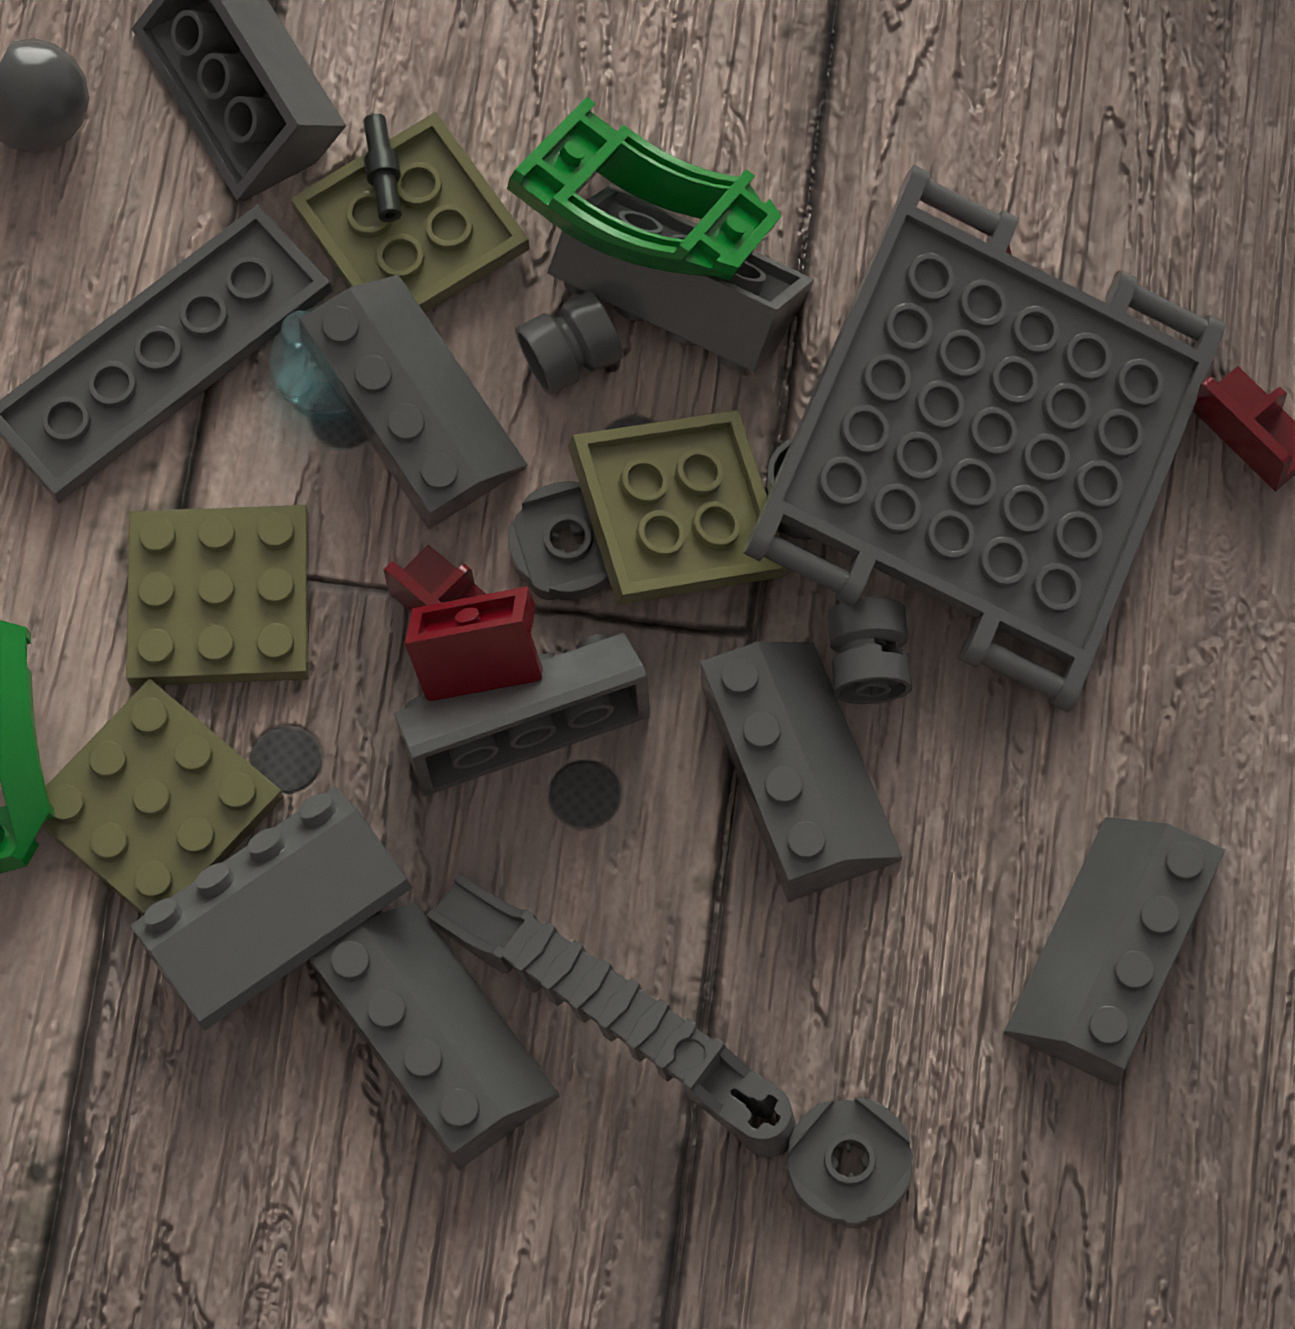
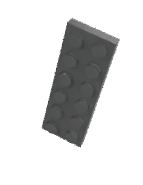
[0,204,332,503]

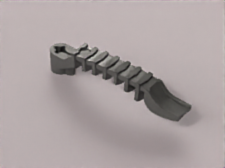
[426,873,796,1158]

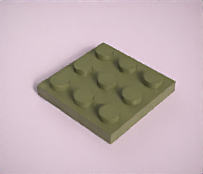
[290,112,530,313]
[568,410,788,605]
[126,505,309,686]
[41,678,284,916]

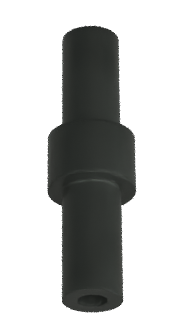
[363,114,402,222]

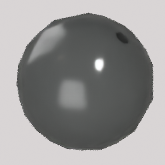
[0,38,90,153]

